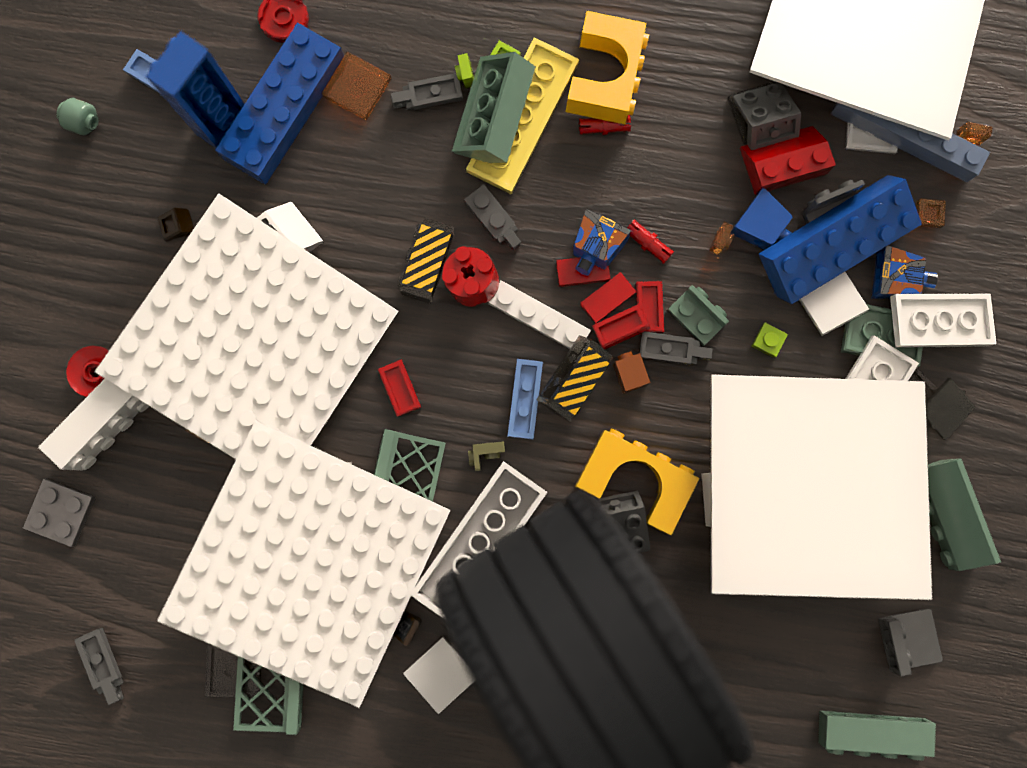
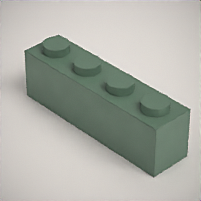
[818,711,936,760]

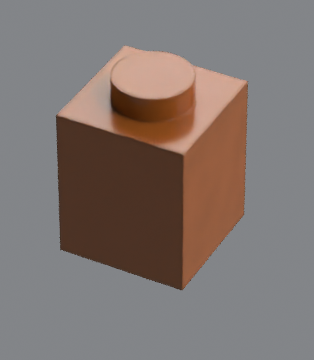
[613,351,650,393]

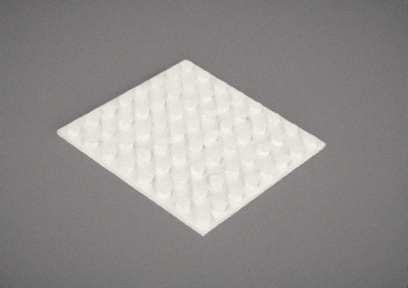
[749,0,984,141]
[95,194,398,459]
[711,375,932,600]
[158,421,450,707]

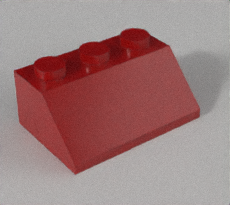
[740,126,836,195]

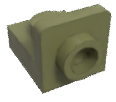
[468,441,505,471]

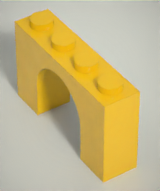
[565,11,649,124]
[575,428,700,535]

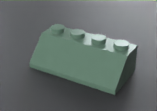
[452,52,536,163]
[927,458,1001,571]

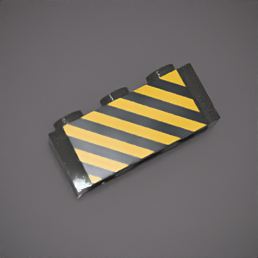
[398,217,455,304]
[536,335,613,422]

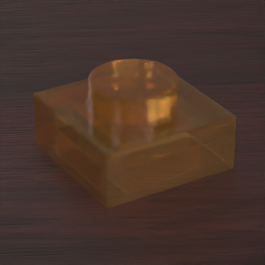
[956,122,993,145]
[916,199,946,228]
[709,222,734,254]

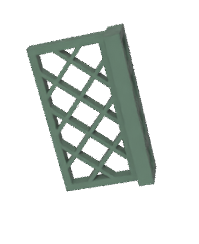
[373,429,446,502]
[233,656,304,735]

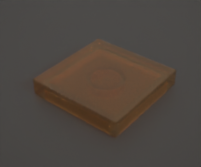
[322,51,391,120]

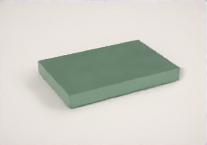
[841,304,923,368]

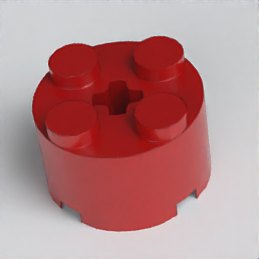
[442,246,499,307]

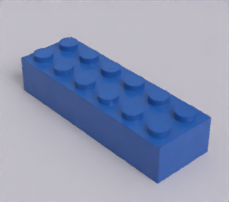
[215,22,345,185]
[145,31,244,148]
[758,175,922,304]

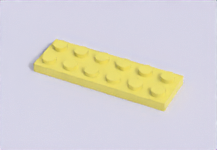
[466,38,579,194]

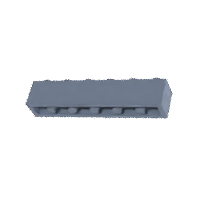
[831,102,990,182]

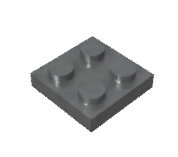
[23,479,96,547]

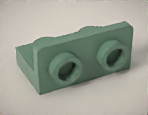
[667,285,729,346]

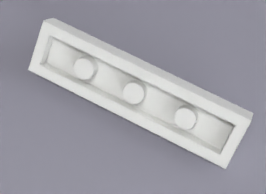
[488,281,591,354]

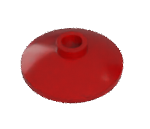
[66,346,109,397]

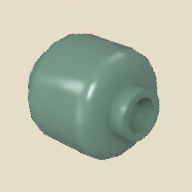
[56,98,99,136]

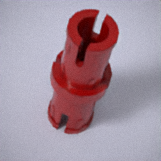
[579,115,631,135]
[627,219,674,264]

